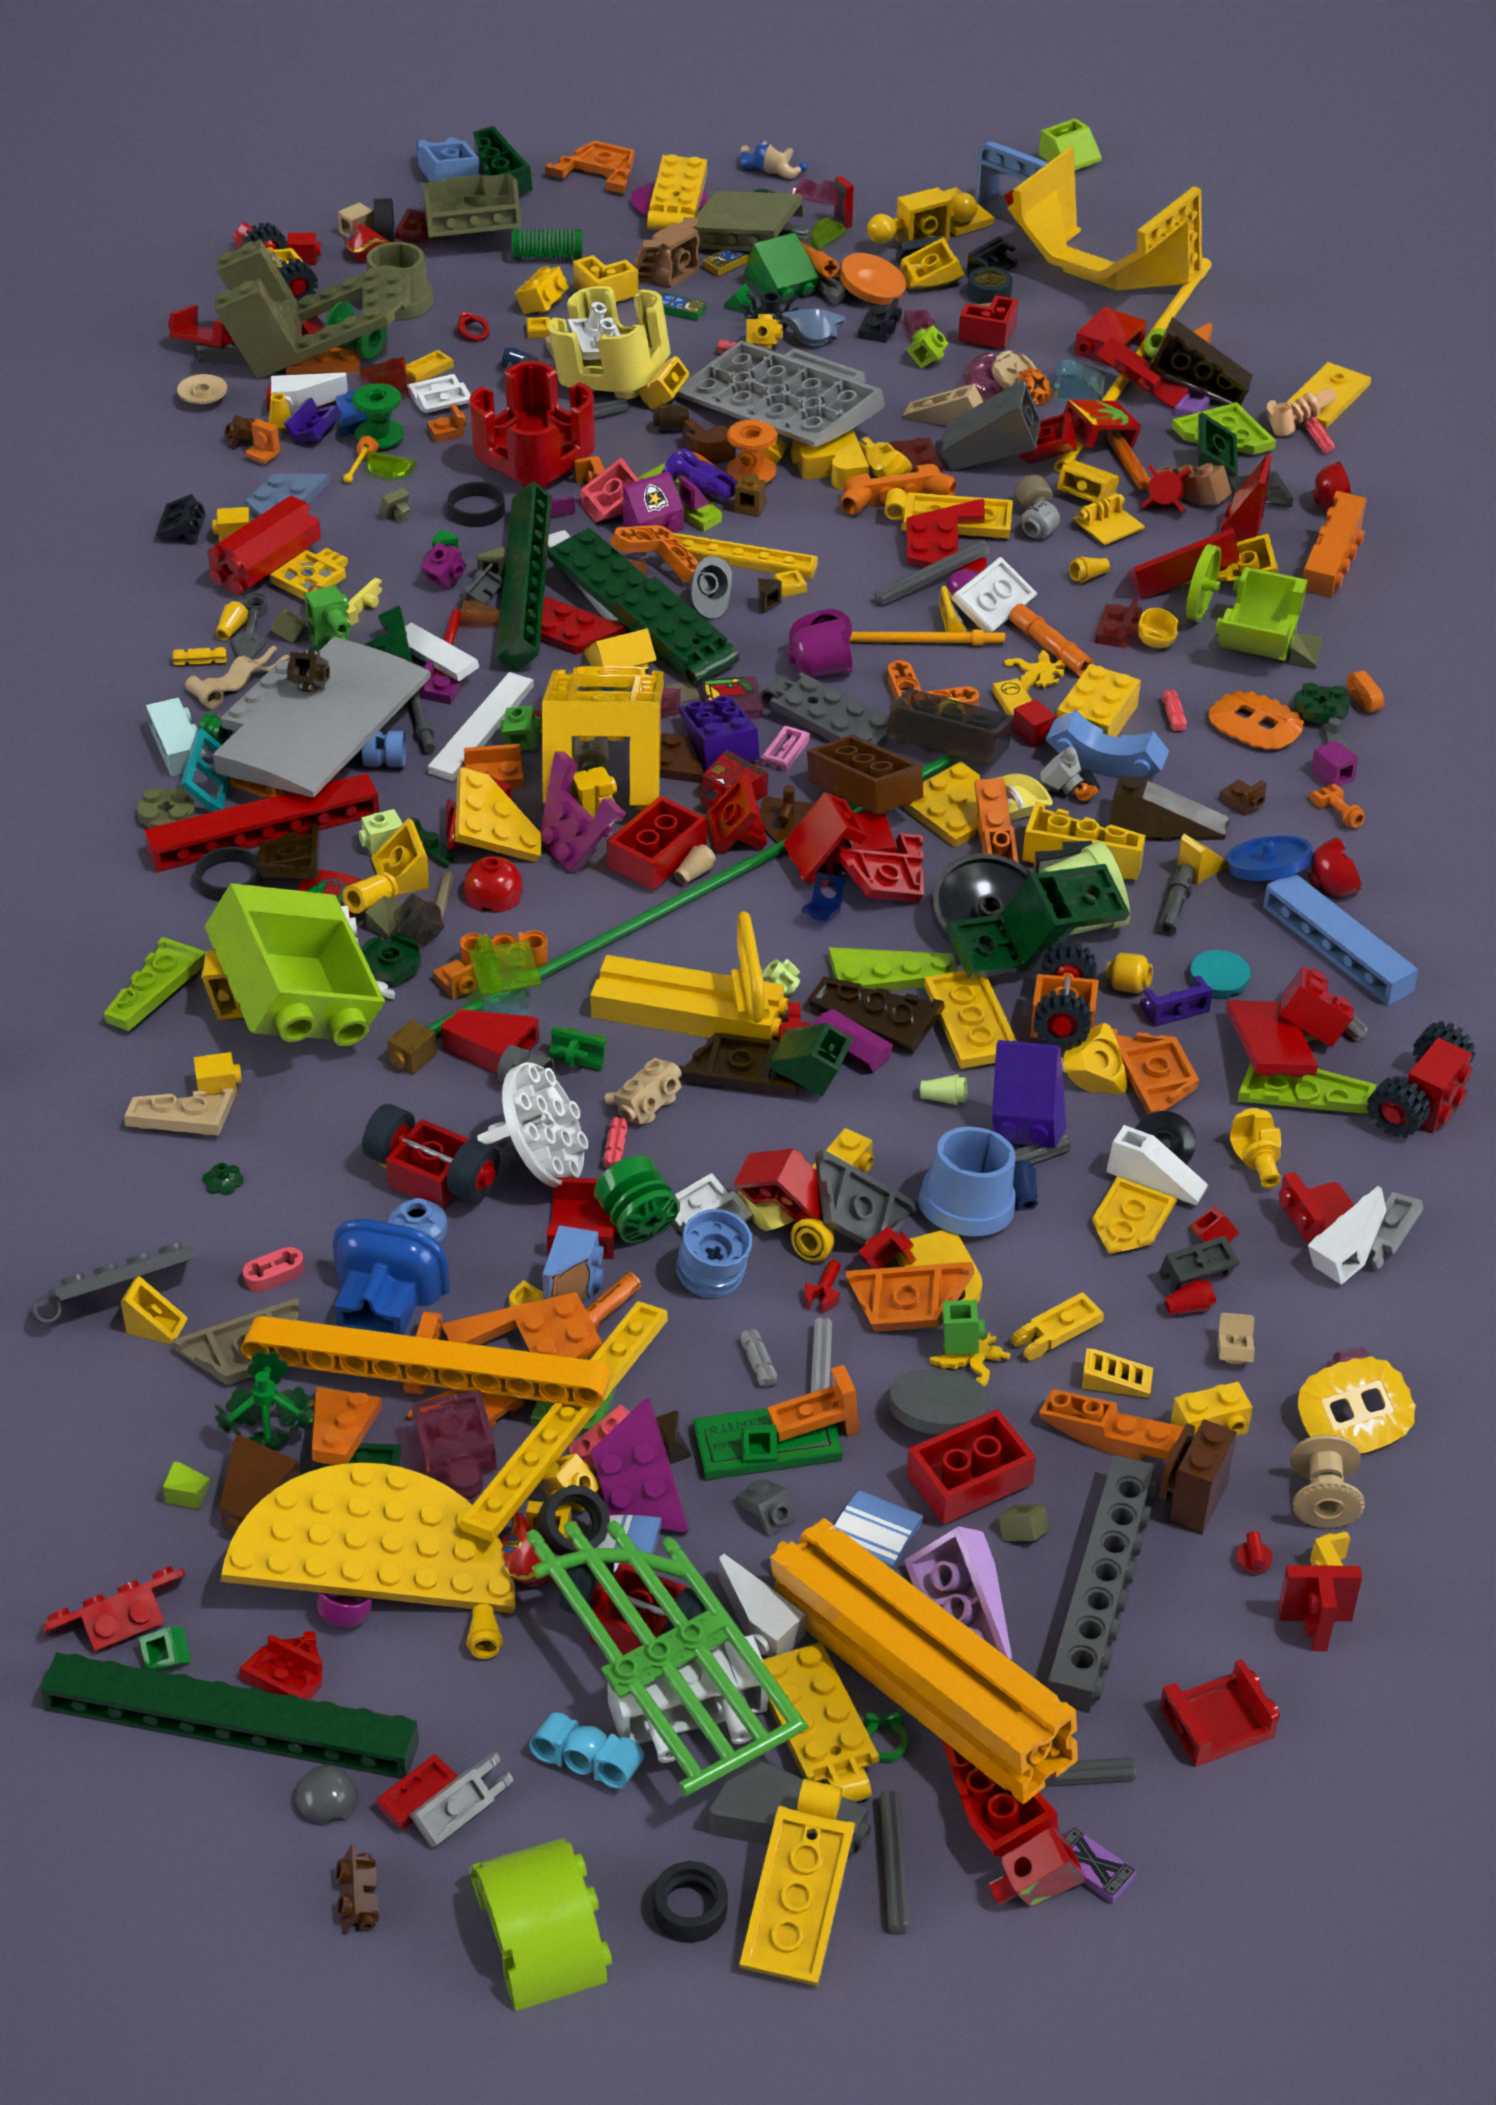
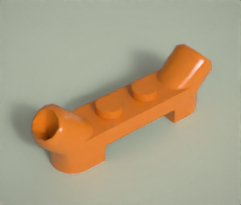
[840,464,956,516]

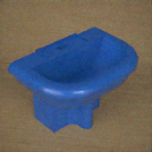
[332,1219,450,1335]

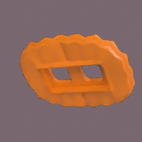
[1209,690,1304,751]

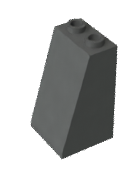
[940,380,1041,471]

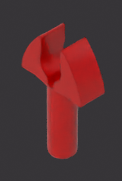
[804,1260,841,1314]

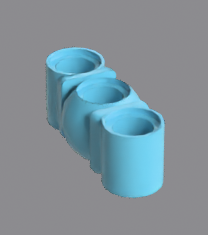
[529,1712,644,1789]

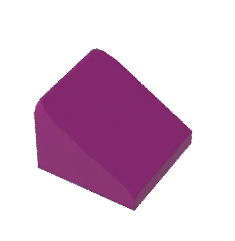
[679,476,709,511]
[550,496,576,518]

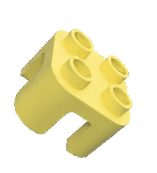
[548,286,671,399]

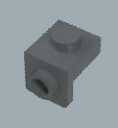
[736,1479,796,1535]

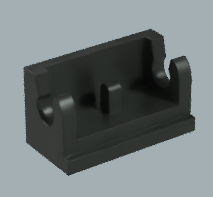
[1159,1235,1240,1292]

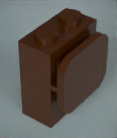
[1159,1419,1237,1535]

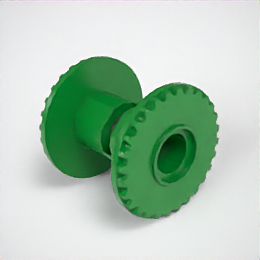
[324,301,387,360]
[351,383,404,450]

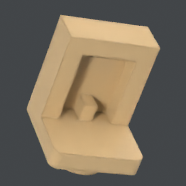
[1217,1313,1255,1365]

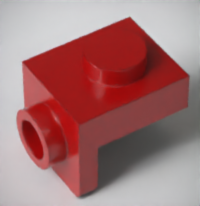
[858,1225,916,1269]

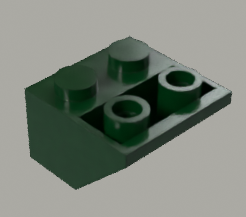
[768,1023,854,1097]

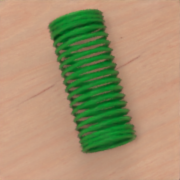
[512,229,583,260]

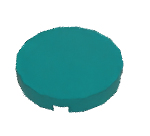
[1189,950,1251,999]

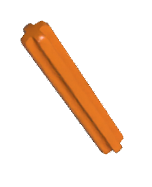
[1105,430,1151,491]

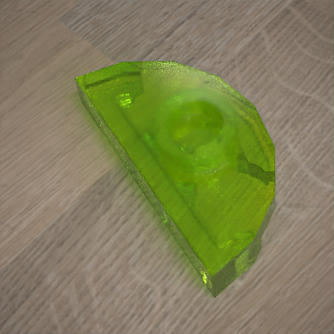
[810,218,847,250]
[367,451,416,479]

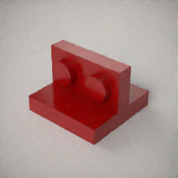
[706,775,767,854]
[1278,1565,1362,1652]

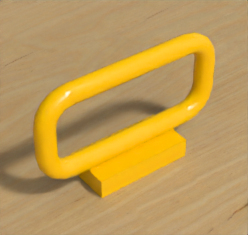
[731,911,769,1023]

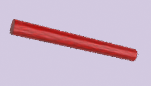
[434,609,462,676]

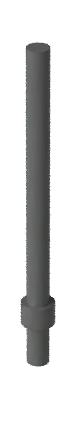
[409,691,435,753]

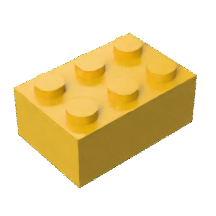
[1056,664,1141,737]

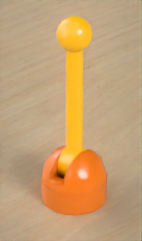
[343,436,379,484]

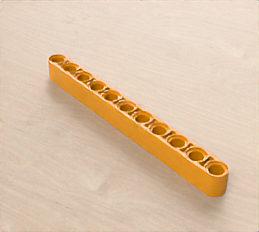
[241,1316,612,1408]

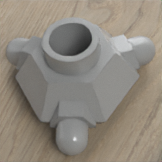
[1038,747,1084,796]

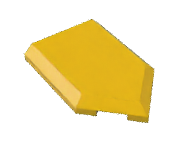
[1092,1176,1177,1254]

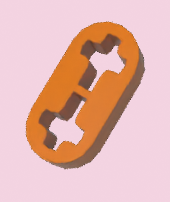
[1347,670,1384,713]

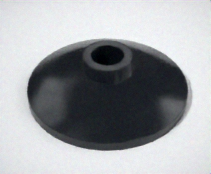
[1135,1111,1196,1165]

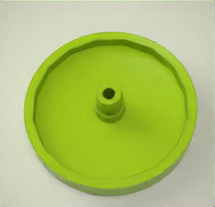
[1186,544,1221,623]

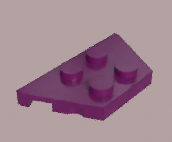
[590,1398,690,1532]

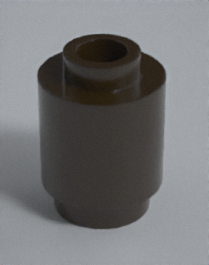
[653,405,689,431]

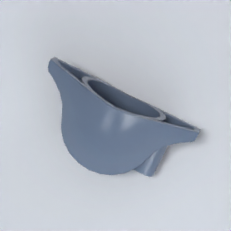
[782,309,845,347]

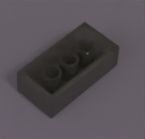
[886,688,1014,766]

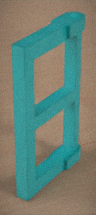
[180,728,230,812]

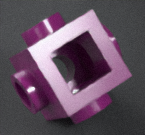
[420,542,467,590]

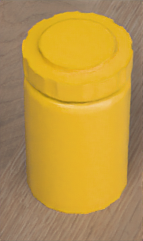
[342,872,398,914]

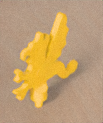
[1004,650,1065,692]
[929,1332,1011,1387]

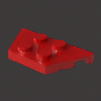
[540,596,626,655]

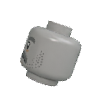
[1022,500,1060,539]

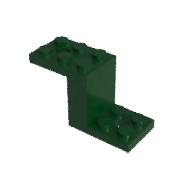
[945,864,1130,979]

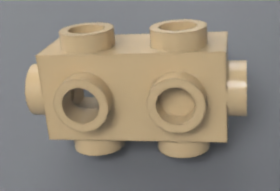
[605,1058,682,1125]

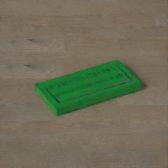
[692,1408,843,1480]

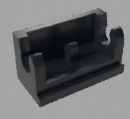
[967,236,1017,274]

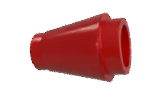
[1164,1279,1216,1316]

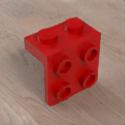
[1279,1172,1354,1244]

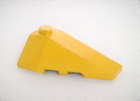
[1183,533,1279,584]

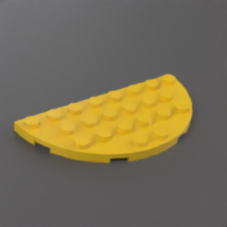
[220,1463,515,1614]

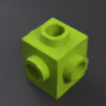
[906,325,948,369]

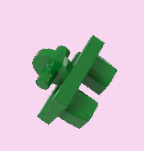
[549,1026,607,1070]

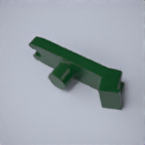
[402,817,457,869]

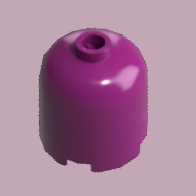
[787,618,853,678]

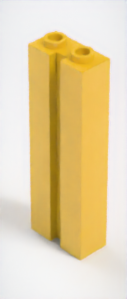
[590,955,789,1040]

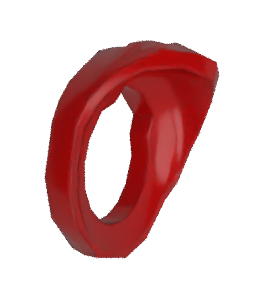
[456,311,490,343]

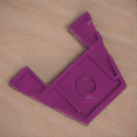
[540,751,626,872]

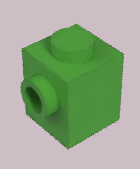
[943,1300,985,1355]

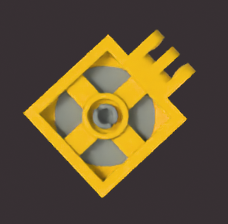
[270,548,348,600]

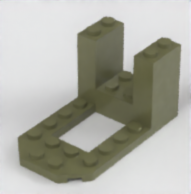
[215,239,411,380]

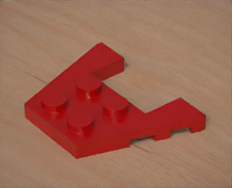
[906,499,987,574]
[833,833,924,903]

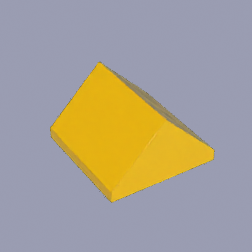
[371,818,430,895]

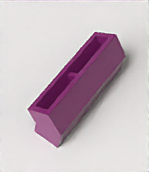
[813,1009,893,1074]

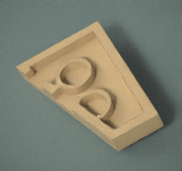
[124,1088,235,1136]

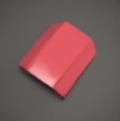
[580,458,641,523]

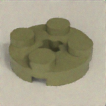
[137,787,196,828]

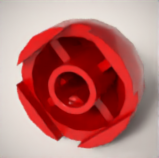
[1311,461,1351,512]
[1308,837,1362,898]
[464,856,523,913]

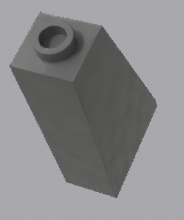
[708,1758,871,1859]

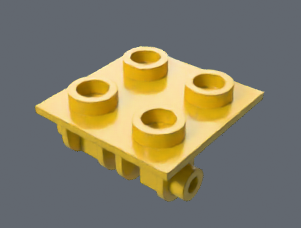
[1072,493,1145,545]

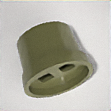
[366,242,434,320]

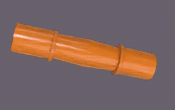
[800,240,839,278]
[1009,604,1094,677]

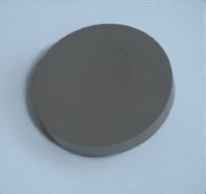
[889,1369,990,1435]

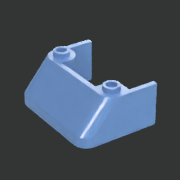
[975,141,1048,205]

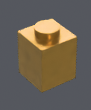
[387,1019,437,1075]

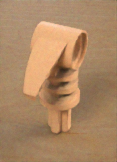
[1267,387,1337,436]

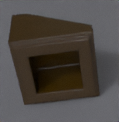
[656,1410,691,1464]

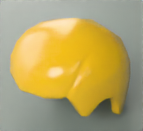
[1137,608,1178,649]

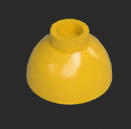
[791,1218,834,1263]

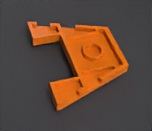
[545,140,635,194]

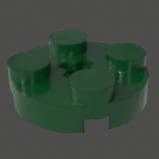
[1293,683,1350,723]
[361,934,421,986]

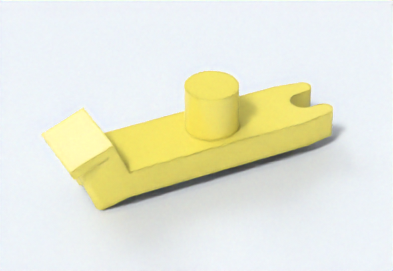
[346,578,382,626]

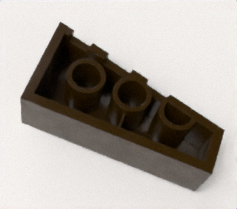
[1149,317,1253,406]

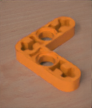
[610,525,699,583]
[887,660,979,720]

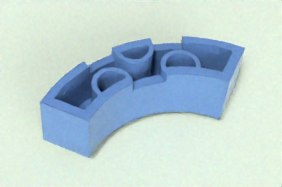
[1046,710,1169,778]

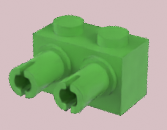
[304,585,351,646]

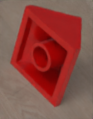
[1019,412,1078,464]

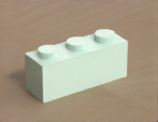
[146,697,207,777]

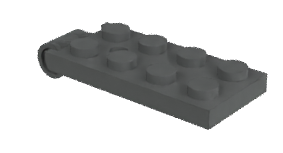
[760,672,897,747]
[31,1241,196,1323]

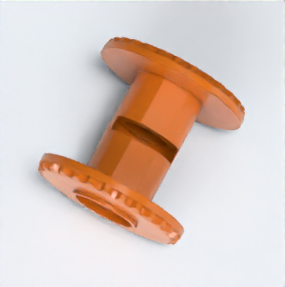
[727,419,777,484]

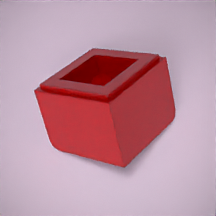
[1190,1206,1239,1242]

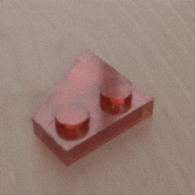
[395,208,430,243]
[359,357,410,394]

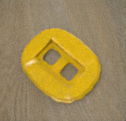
[1298,1356,1416,1454]

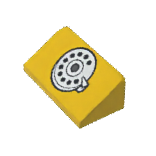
[939,586,967,632]

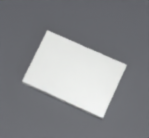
[951,557,1038,632]

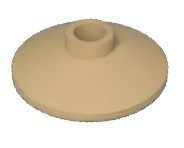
[177,374,227,405]

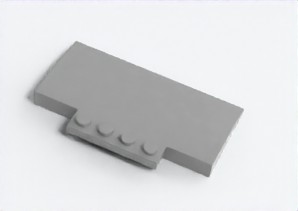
[675,340,885,447]
[213,637,431,798]

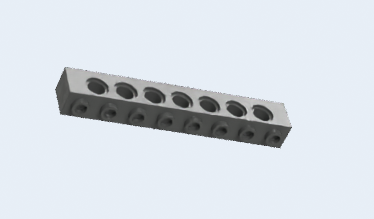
[1047,1454,1159,1713]

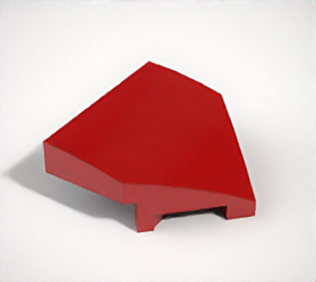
[239,1631,323,1700]

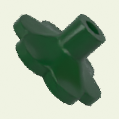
[203,1163,244,1195]

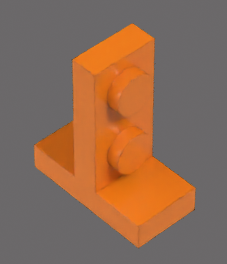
[767,1364,860,1441]

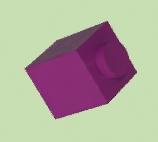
[1311,740,1358,787]

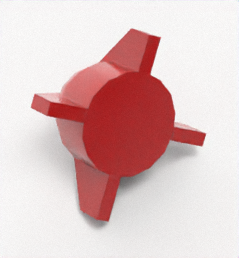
[1141,465,1192,514]

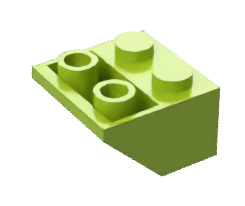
[1039,118,1102,170]

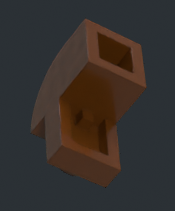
[682,418,736,464]

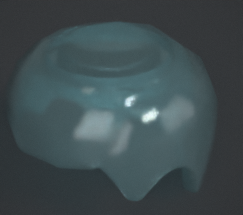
[481,986,531,1016]

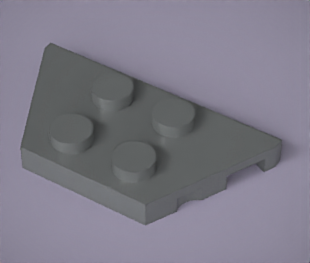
[815,1150,919,1246]

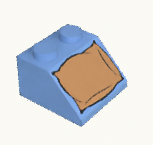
[542,1225,604,1305]

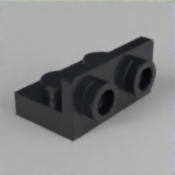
[858,298,902,343]
[156,494,206,544]

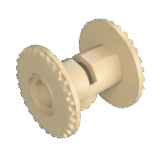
[1290,1434,1365,1529]

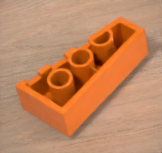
[1302,491,1367,598]

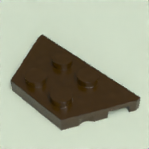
[258,823,320,879]
[678,1032,796,1096]

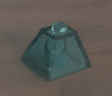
[1054,360,1105,400]

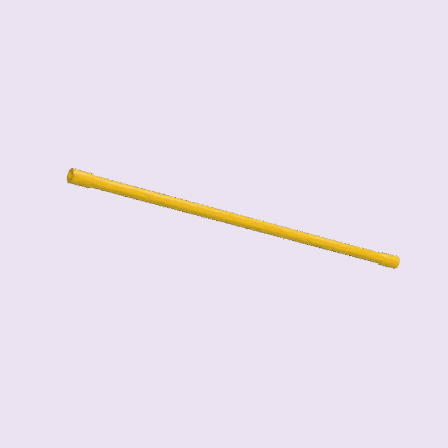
[1054,258,1211,473]

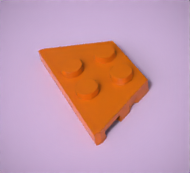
[1112,1029,1199,1115]
[846,1262,974,1332]

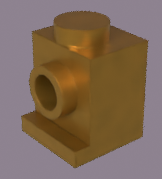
[735,473,767,517]

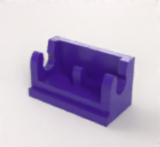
[1140,975,1213,1027]

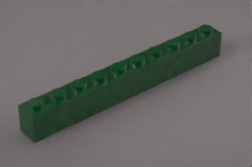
[497,481,552,672]
[40,1652,419,1779]

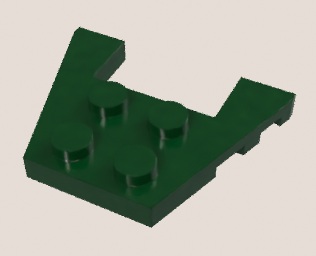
[308,605,413,663]

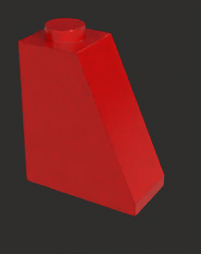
[441,1009,539,1075]

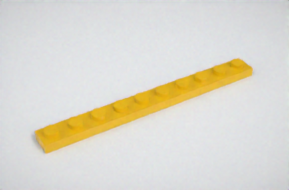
[460,1301,668,1542]

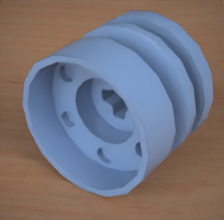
[676,1209,752,1299]

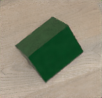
[1197,412,1238,477]

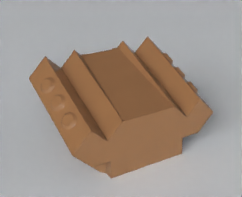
[633,217,700,288]

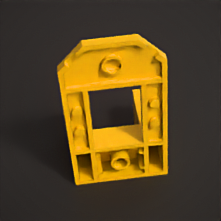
[542,666,664,810]

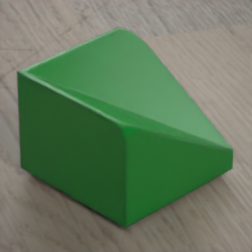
[139,1627,191,1672]

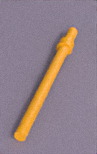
[848,630,1005,646]

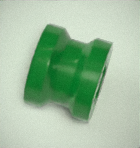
[199,712,233,745]

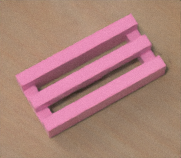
[761,726,810,773]

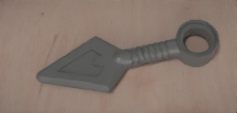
[231,592,268,659]

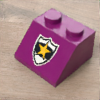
[623,471,684,533]

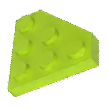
[1172,402,1276,455]

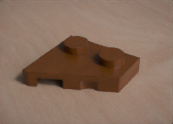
[660,733,703,784]

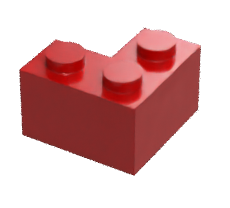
[958,295,1019,349]
[1280,966,1354,1047]
[733,1148,822,1222]

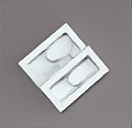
[408,374,471,413]
[672,1173,753,1234]

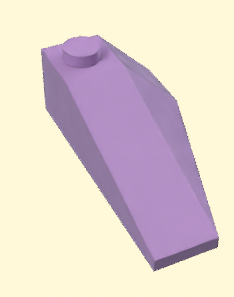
[904,1526,1012,1660]

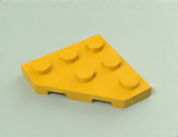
[900,762,980,848]
[455,767,541,863]

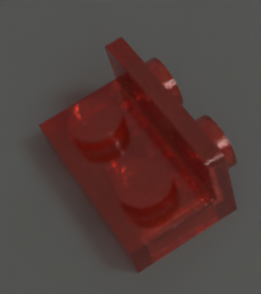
[1095,596,1142,649]

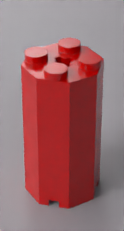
[207,495,321,595]

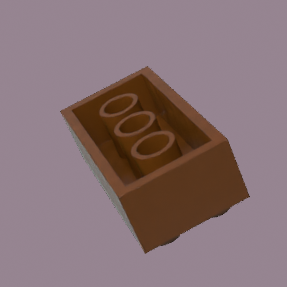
[807,735,924,815]

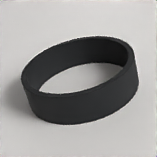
[448,482,505,527]
[195,847,262,902]

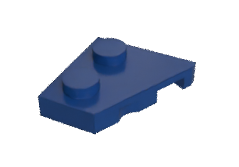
[336,390,367,436]

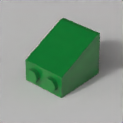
[744,232,820,301]

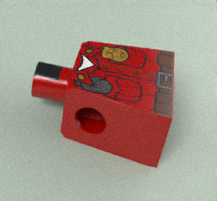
[700,750,768,810]

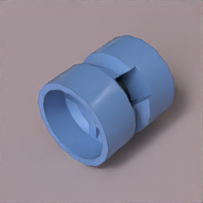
[362,730,407,768]

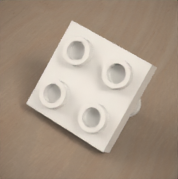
[566,302,621,360]

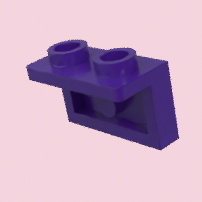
[284,398,342,445]

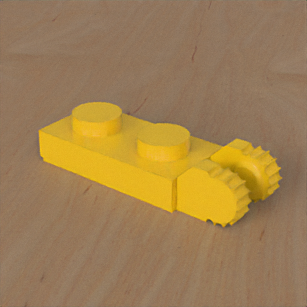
[1010,1292,1104,1361]

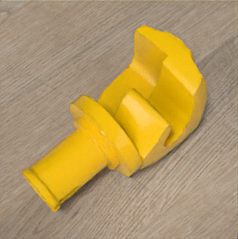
[859,437,912,478]
[1230,1108,1281,1188]

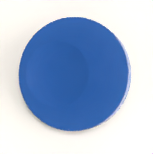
[1226,835,1313,881]

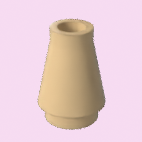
[674,844,716,885]

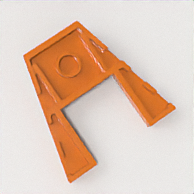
[441,1292,602,1429]

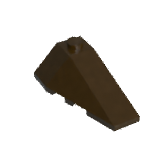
[1108,775,1230,842]

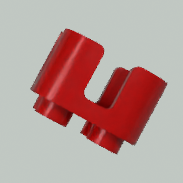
[469,361,596,489]

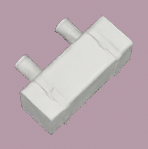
[608,1634,768,1763]

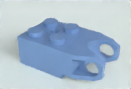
[416,137,479,182]

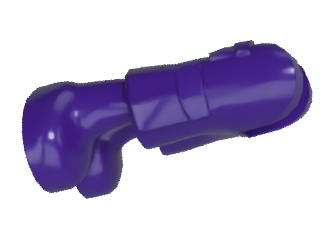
[662,448,737,502]

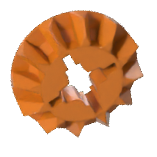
[1018,367,1054,405]

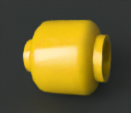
[1106,952,1153,994]

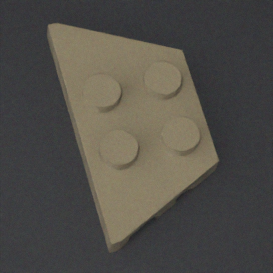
[174,1297,301,1385]

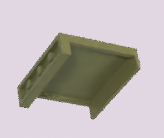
[695,191,804,251]

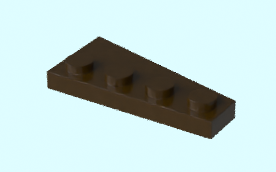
[808,976,945,1054]

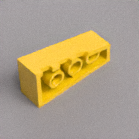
[1022,801,1146,880]

